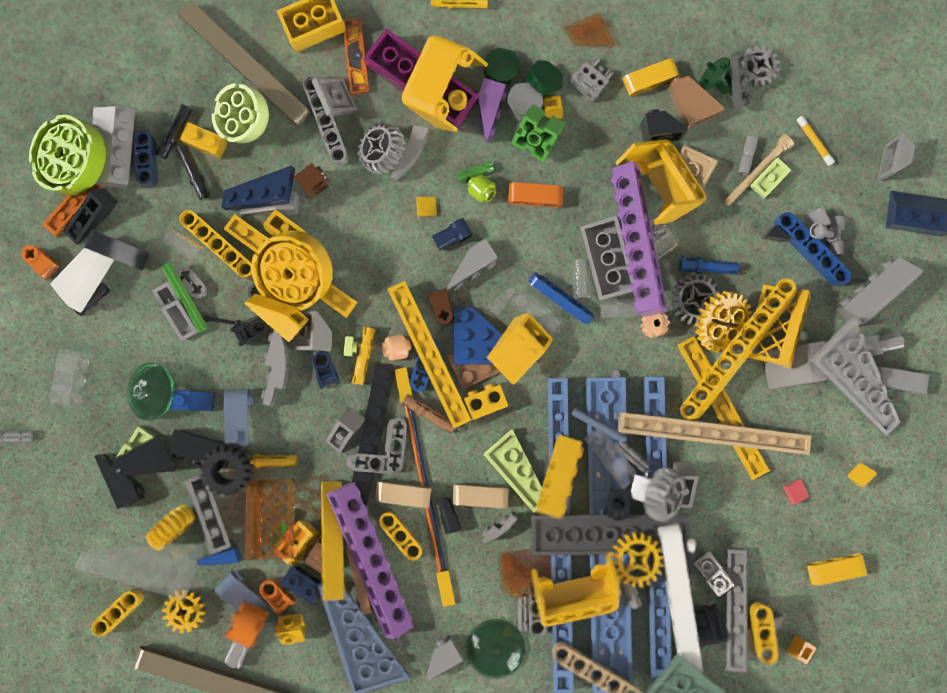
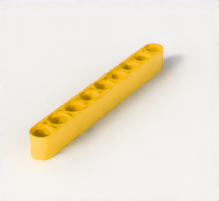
[680,278,797,422]

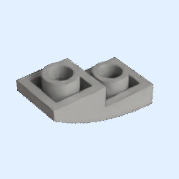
[481,513,517,543]

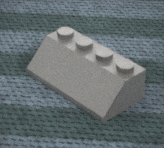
[92,106,135,189]
[580,216,633,301]
[837,257,924,325]

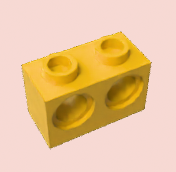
[464,383,508,420]
[275,521,322,564]

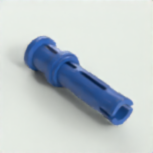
[679,255,739,275]

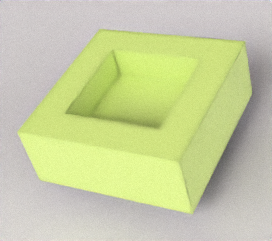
[344,336,358,357]

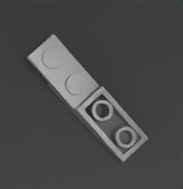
[261,330,289,406]

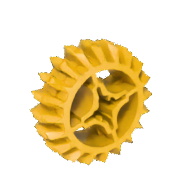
[146,504,196,551]
[610,532,664,587]

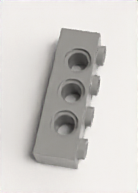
[185,475,231,555]

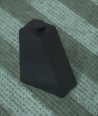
[112,435,177,476]

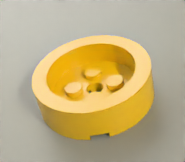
[251,230,333,311]

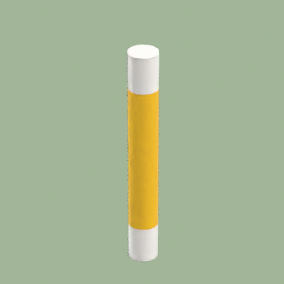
[796,115,835,166]

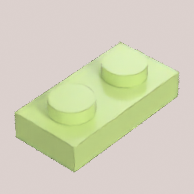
[750,157,791,199]

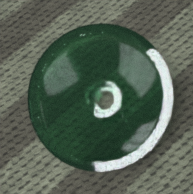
[127,363,174,420]
[467,619,525,679]

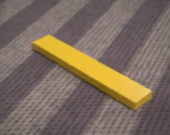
[321,481,344,600]

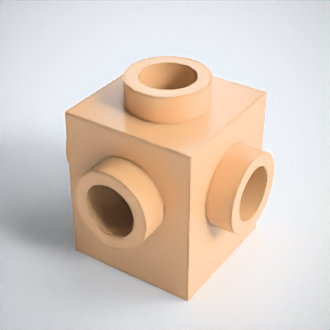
[640,313,670,338]

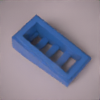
[197,545,242,566]

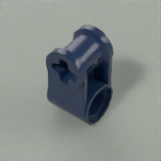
[312,351,340,389]

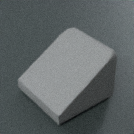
[805,206,831,227]

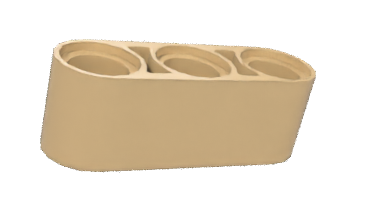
[375,481,431,508]
[452,484,509,508]

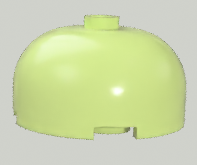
[212,83,269,144]

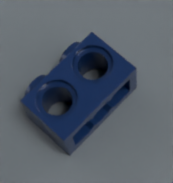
[280,564,323,605]

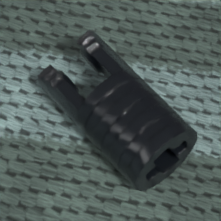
[439,497,462,534]

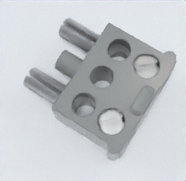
[569,57,614,102]

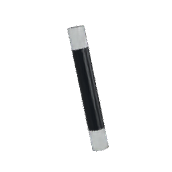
[685,539,696,581]

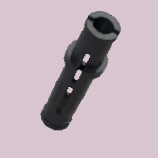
[155,104,193,160]
[176,144,210,200]

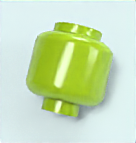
[468,175,496,203]

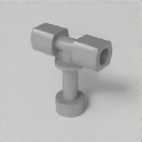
[809,216,845,256]

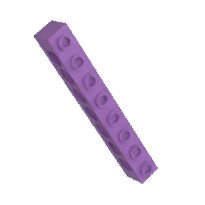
[611,161,667,317]
[327,483,414,639]

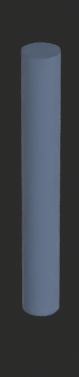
[571,408,626,443]

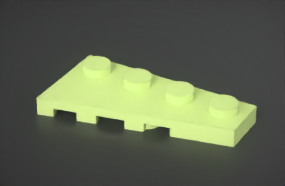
[483,429,542,513]

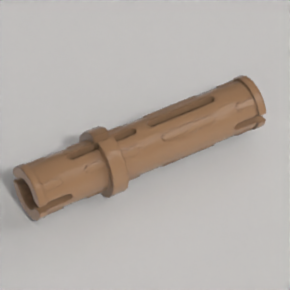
[402,394,455,434]

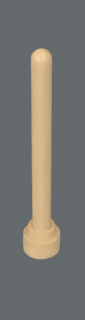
[724,134,794,206]

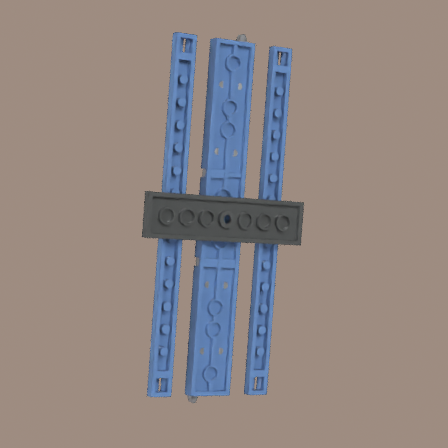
[531,370,689,693]

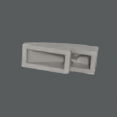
[391,125,429,182]
[151,281,197,341]

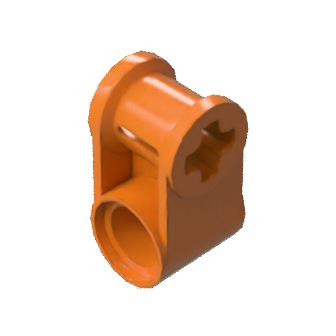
[21,245,61,280]
[260,577,296,616]

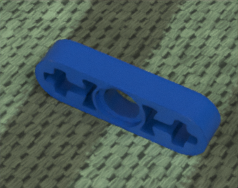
[410,338,439,392]

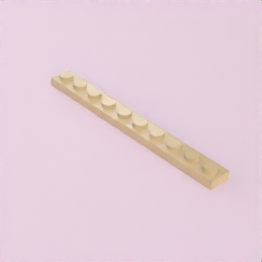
[618,413,811,455]

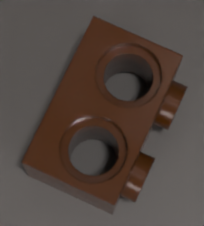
[294,163,329,200]

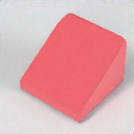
[783,479,809,505]

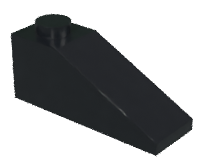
[64,188,118,245]
[94,454,145,509]

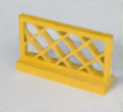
[748,284,811,369]

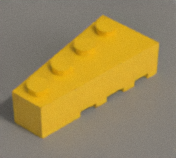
[535,435,584,519]

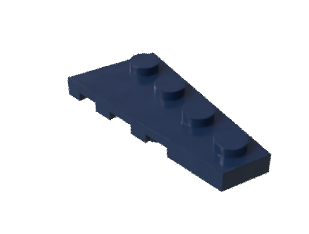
[221,165,295,210]

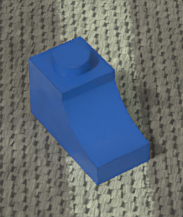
[169,390,215,411]

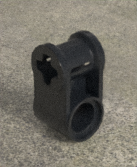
[230,315,268,346]

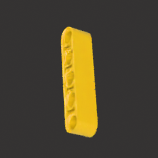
[179,210,253,279]

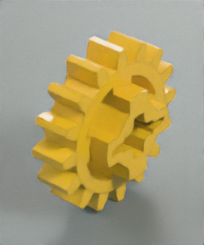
[162,589,207,633]

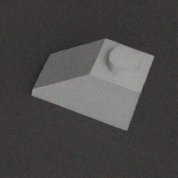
[325,407,365,453]
[672,462,699,508]
[426,636,463,680]

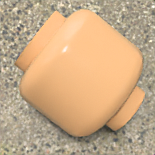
[382,334,411,361]

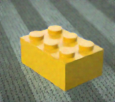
[277,0,347,53]

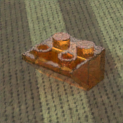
[499,552,533,600]

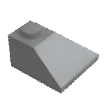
[877,135,916,181]
[290,311,333,352]

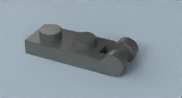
[730,51,751,110]

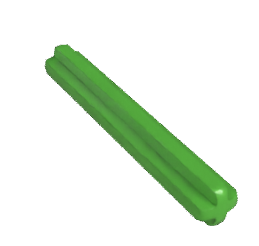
[161,263,208,333]

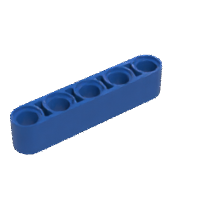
[774,212,851,286]

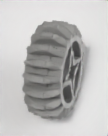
[357,122,406,174]
[670,274,721,325]
[645,467,685,522]

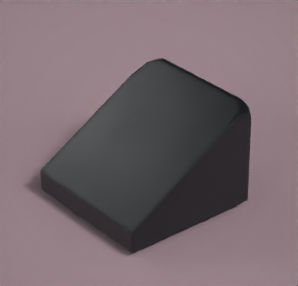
[763,225,791,242]

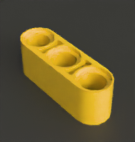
[623,58,680,97]
[379,511,423,561]
[807,554,867,585]
[91,588,144,637]
[749,602,778,664]

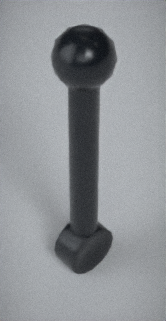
[203,315,241,325]

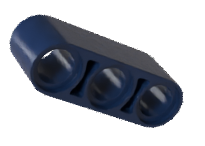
[133,130,158,188]

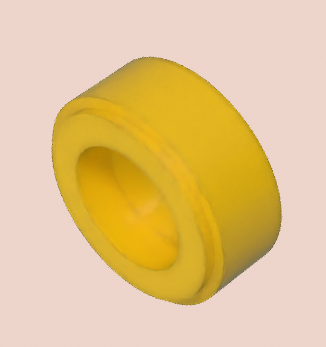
[448,90,467,111]

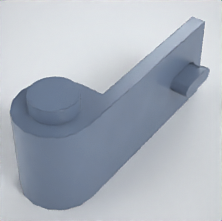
[224,389,254,447]
[215,570,274,618]

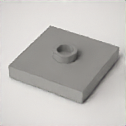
[312,77,358,116]

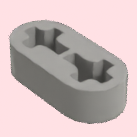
[177,267,208,299]

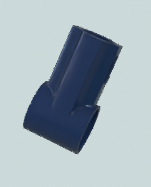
[432,218,473,251]

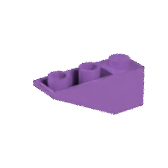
[478,78,508,143]

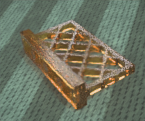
[245,478,295,559]

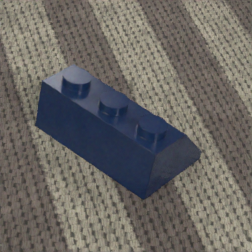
[885,190,947,237]

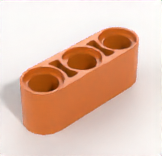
[508,182,564,208]

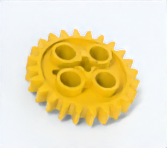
[695,291,753,353]

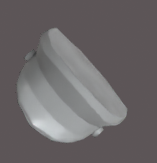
[507,83,543,121]

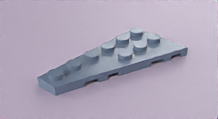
[319,583,409,693]

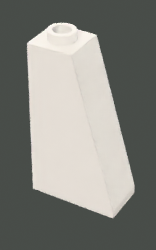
[50,248,114,313]

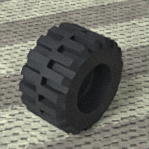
[199,443,254,496]

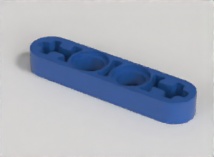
[529,272,594,324]

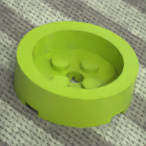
[29,115,106,196]

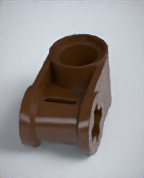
[428,288,454,326]

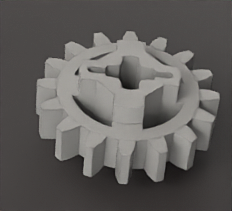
[745,45,780,88]

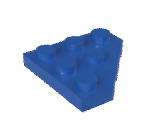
[454,307,502,365]

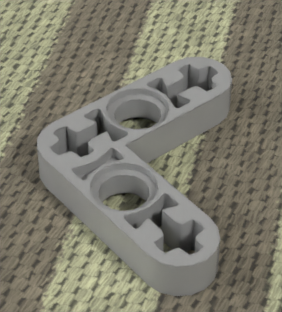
[346,418,407,474]

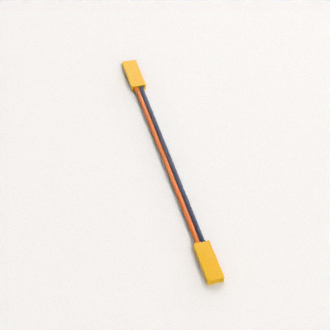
[394,367,455,607]

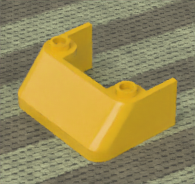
[402,35,488,132]
[615,140,706,225]
[531,553,619,626]

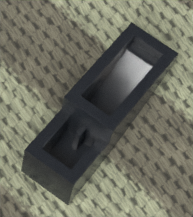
[84,230,149,270]

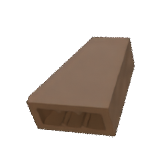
[668,76,724,128]

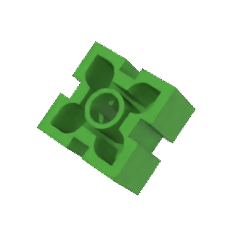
[511,104,566,163]

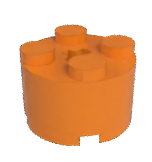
[225,601,269,649]

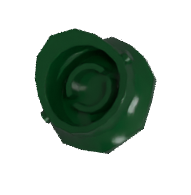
[484,48,520,84]
[526,60,563,95]

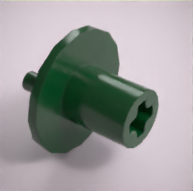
[700,57,732,94]

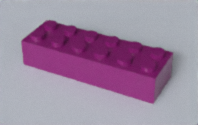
[363,28,478,128]

